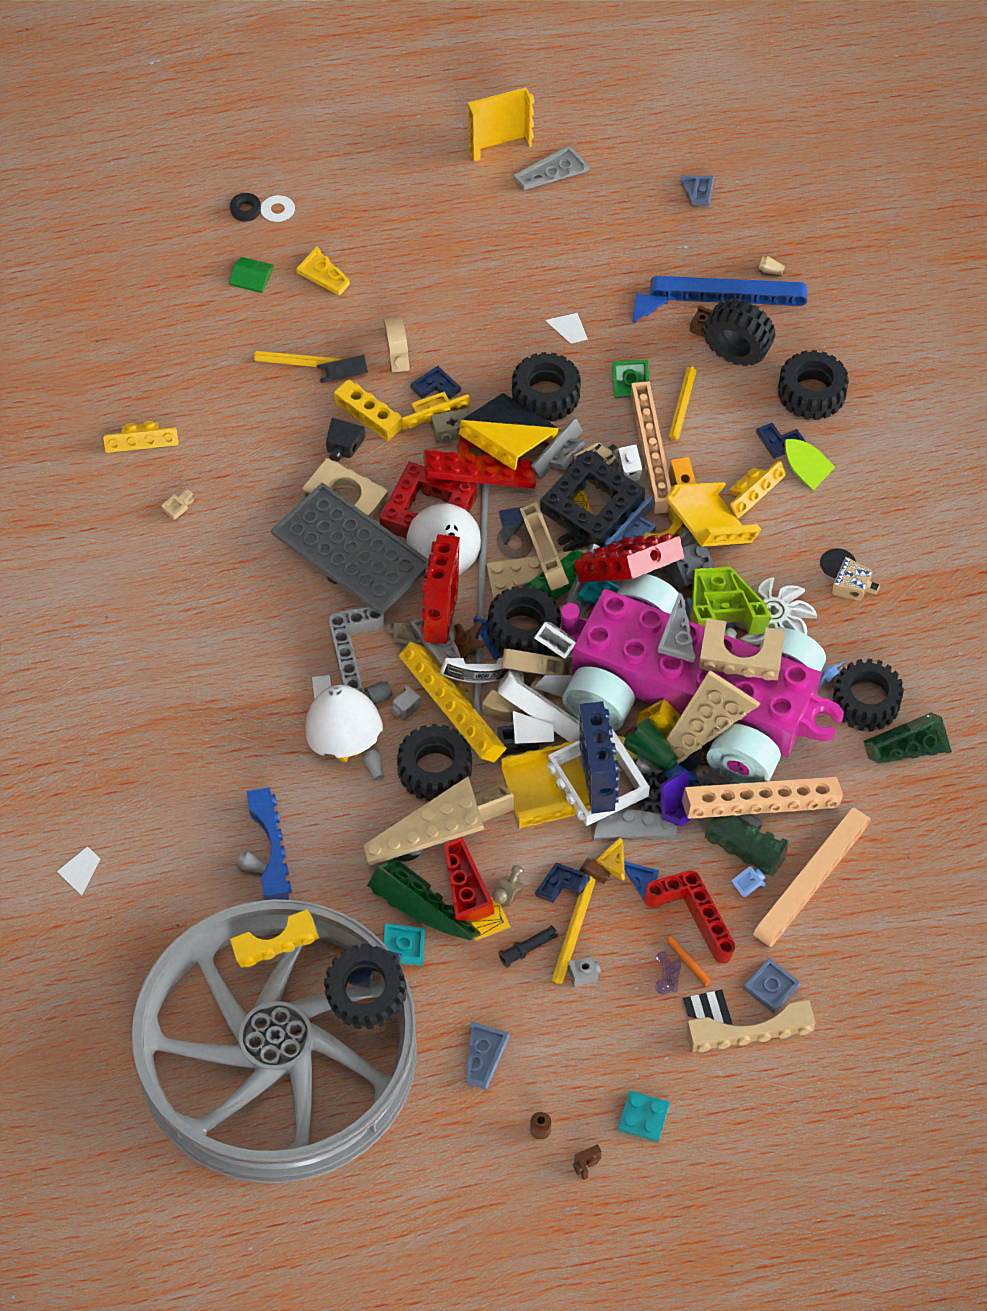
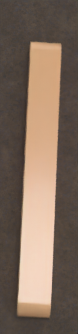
[753,807,871,947]

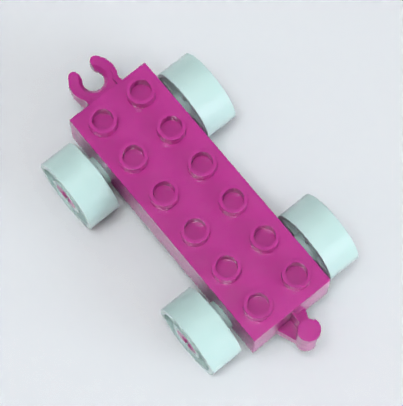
[561,574,844,784]

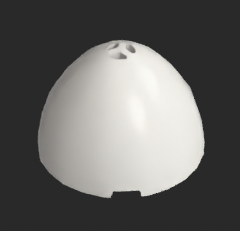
[407,503,481,575]
[305,685,383,758]

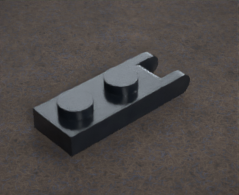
[317,355,368,383]

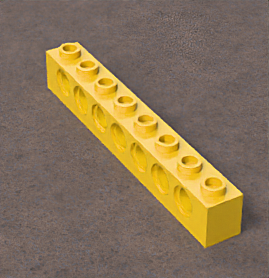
[398,642,507,762]

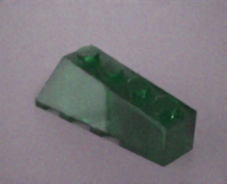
[863,712,952,764]
[705,816,789,877]

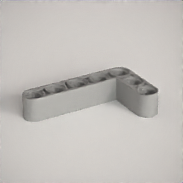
[329,606,384,692]

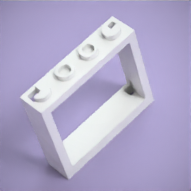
[547,729,650,826]

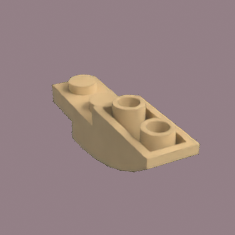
[502,649,574,675]

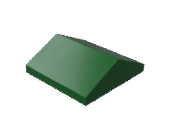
[229,257,274,293]
[612,359,649,398]

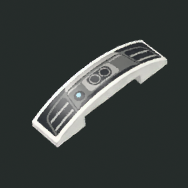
[440,658,508,683]

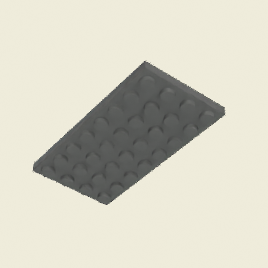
[271,482,430,615]

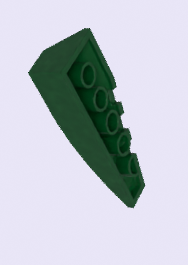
[367,859,481,941]

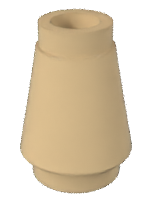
[758,256,785,276]

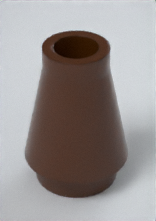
[579,857,610,884]

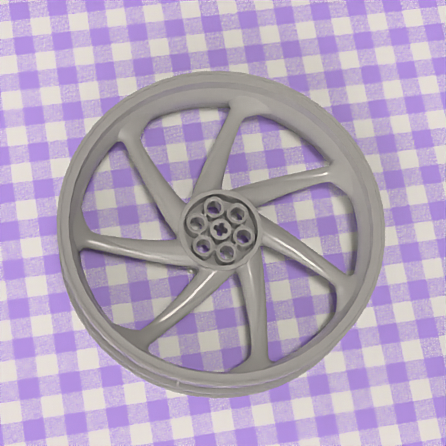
[132,899,417,1183]

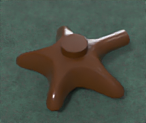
[454,621,485,660]

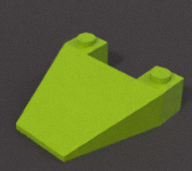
[689,567,771,635]

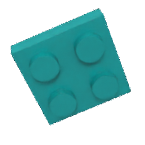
[383,923,425,966]
[618,1090,670,1143]

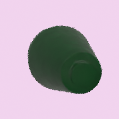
[623,718,678,771]

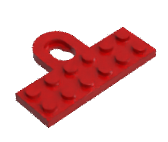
[423,437,536,489]

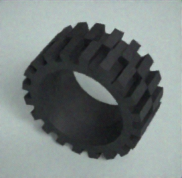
[833,658,904,732]

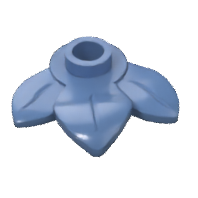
[819,661,846,688]

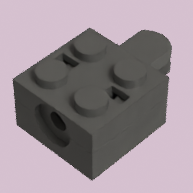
[666,543,714,593]

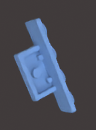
[604,497,656,548]

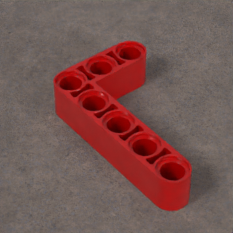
[643,870,736,963]

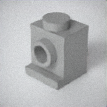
[390,685,421,721]
[568,956,601,988]

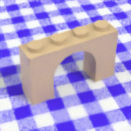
[302,458,389,520]
[699,618,785,681]

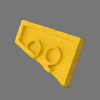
[296,246,350,296]

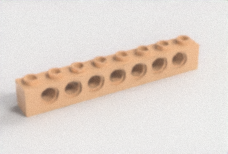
[631,381,671,514]
[682,777,843,819]

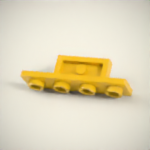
[402,391,470,430]
[103,421,178,453]
[729,461,786,518]

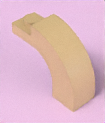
[383,317,410,372]
[482,674,545,722]

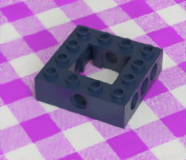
[579,701,619,814]

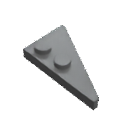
[658,593,695,663]

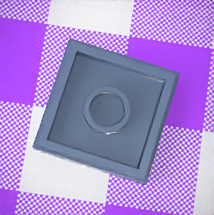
[743,958,801,1014]

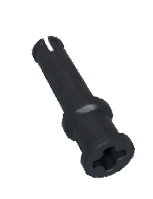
[498,925,558,968]

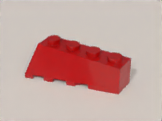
[444,837,495,921]

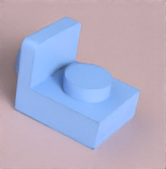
[731,866,767,898]

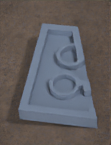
[466,1021,510,1090]

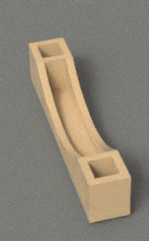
[520,502,569,591]
[687,1000,816,1052]

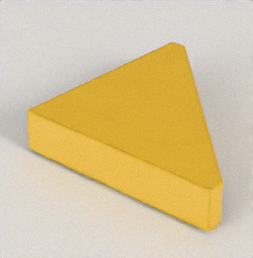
[596,838,625,881]

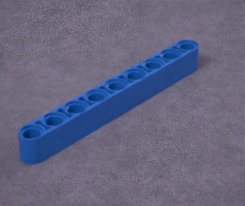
[650,276,807,306]

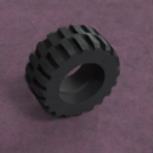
[703,299,776,366]
[778,350,849,420]
[512,352,581,422]
[487,585,561,654]
[397,724,472,801]
[324,944,407,1029]

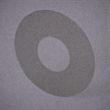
[497,525,533,559]

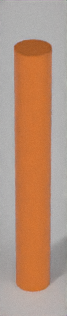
[666,936,711,986]

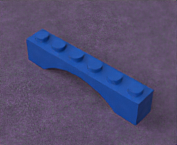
[246,787,292,900]

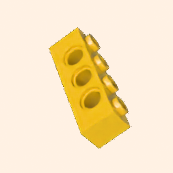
[334,379,403,442]

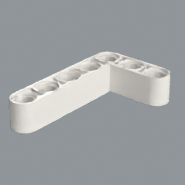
[497,669,579,743]

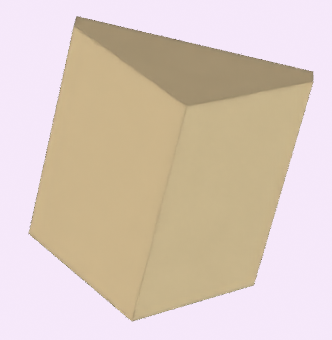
[474,784,514,822]

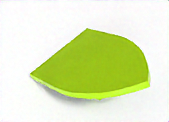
[785,439,835,491]

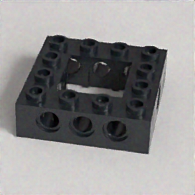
[540,450,645,547]

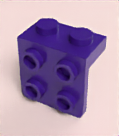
[660,770,693,826]

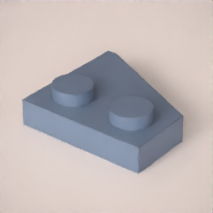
[681,175,714,206]

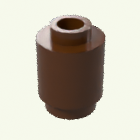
[530,1112,551,1139]

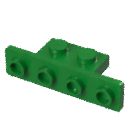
[524,550,584,600]

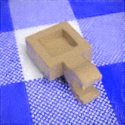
[161,489,194,520]

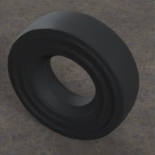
[230,193,261,222]

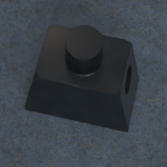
[326,418,365,462]

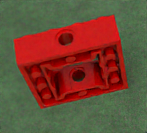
[379,461,477,539]
[421,534,460,645]
[574,534,684,582]

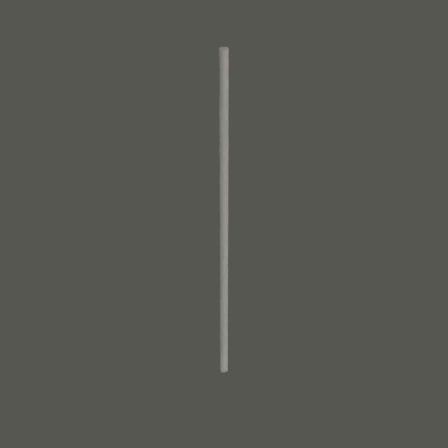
[473,484,489,715]

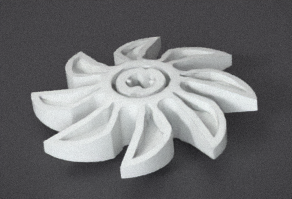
[734,577,817,645]

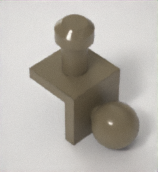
[385,621,420,652]
[492,865,524,906]

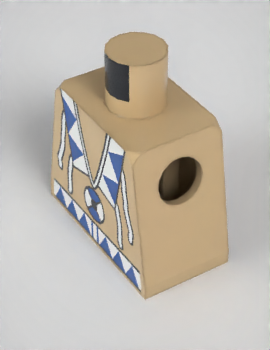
[832,557,880,601]

